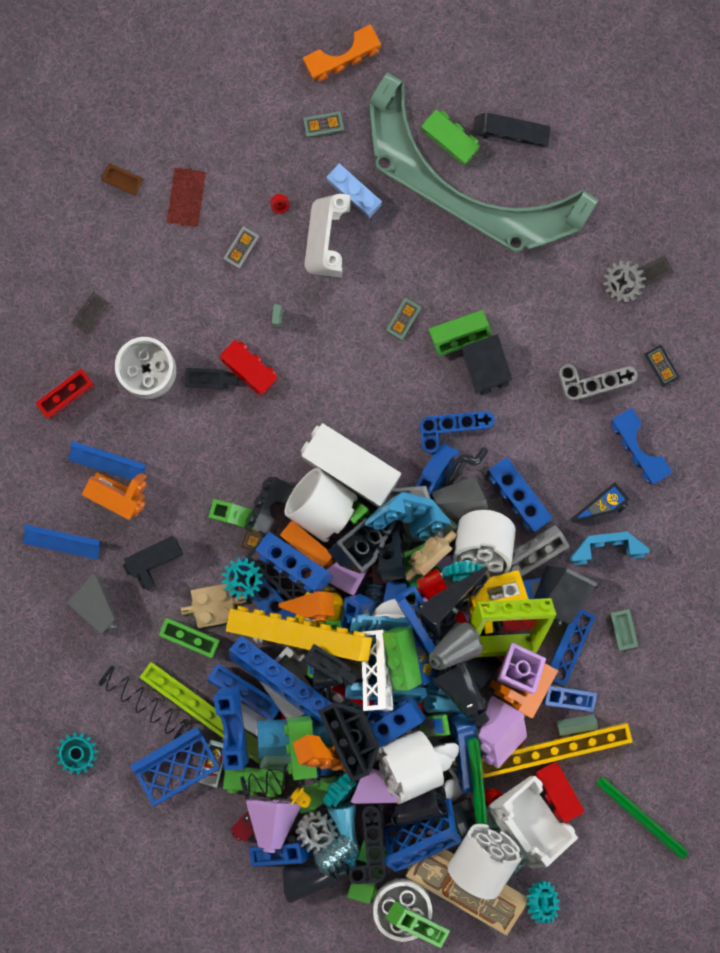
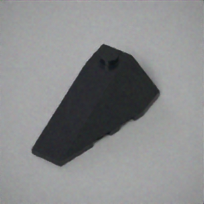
[328,502,397,574]
[418,567,490,641]
[435,797,476,854]

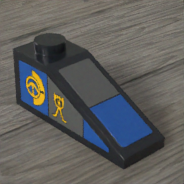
[570,482,630,523]

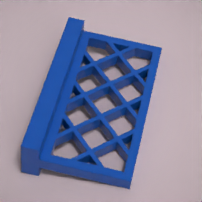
[130,727,221,807]
[383,798,462,872]

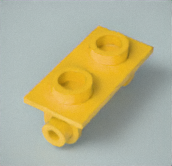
[290,786,311,808]

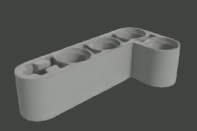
[558,364,638,401]

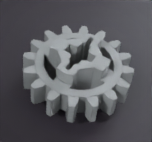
[603,260,646,302]
[296,812,338,855]

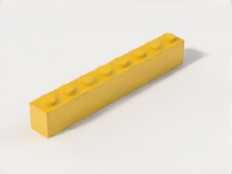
[226,606,372,661]
[481,722,632,778]

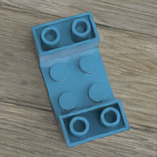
[365,492,450,540]
[569,532,650,566]

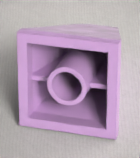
[496,643,546,694]
[246,799,301,853]

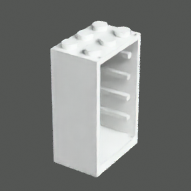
[301,423,401,508]

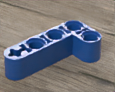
[420,411,495,454]
[447,713,477,794]

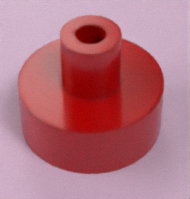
[270,194,290,214]
[484,788,503,806]

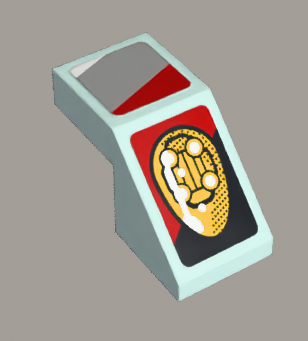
[198,740,224,788]

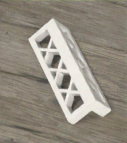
[362,630,393,711]

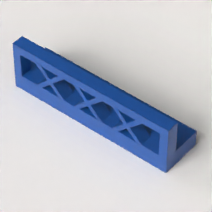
[68,441,147,481]
[22,524,102,560]
[394,585,439,655]
[549,609,596,686]
[206,663,280,720]

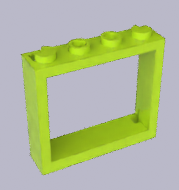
[468,598,556,657]

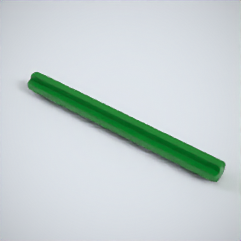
[468,737,487,825]
[596,777,688,859]

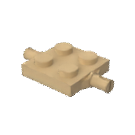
[406,530,457,582]
[181,584,246,628]

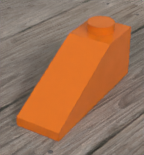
[279,591,334,623]

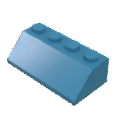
[257,719,333,759]

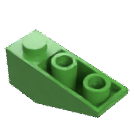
[209,499,252,528]

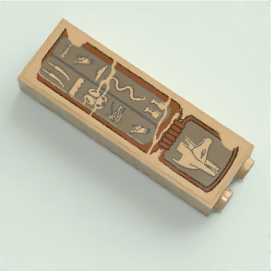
[406,850,528,936]

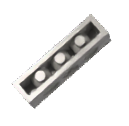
[508,525,570,576]

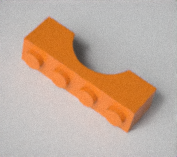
[303,24,381,82]
[293,735,346,772]

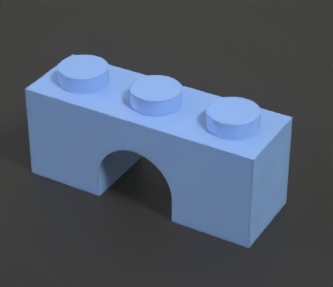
[326,164,382,219]

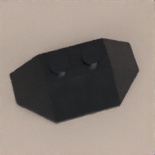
[318,702,380,783]

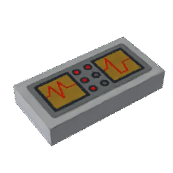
[223,226,259,269]

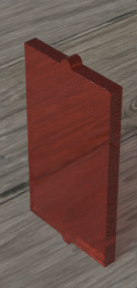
[167,168,206,227]

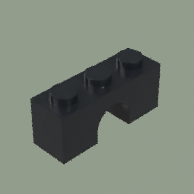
[244,477,295,538]

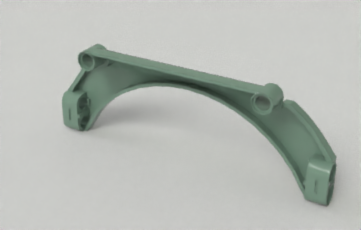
[369,72,599,254]

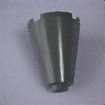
[429,621,483,670]

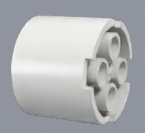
[115,337,176,399]
[284,468,357,542]
[453,510,516,577]
[376,731,444,804]
[448,824,521,899]
[373,877,432,942]

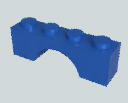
[610,407,672,485]
[213,688,249,770]

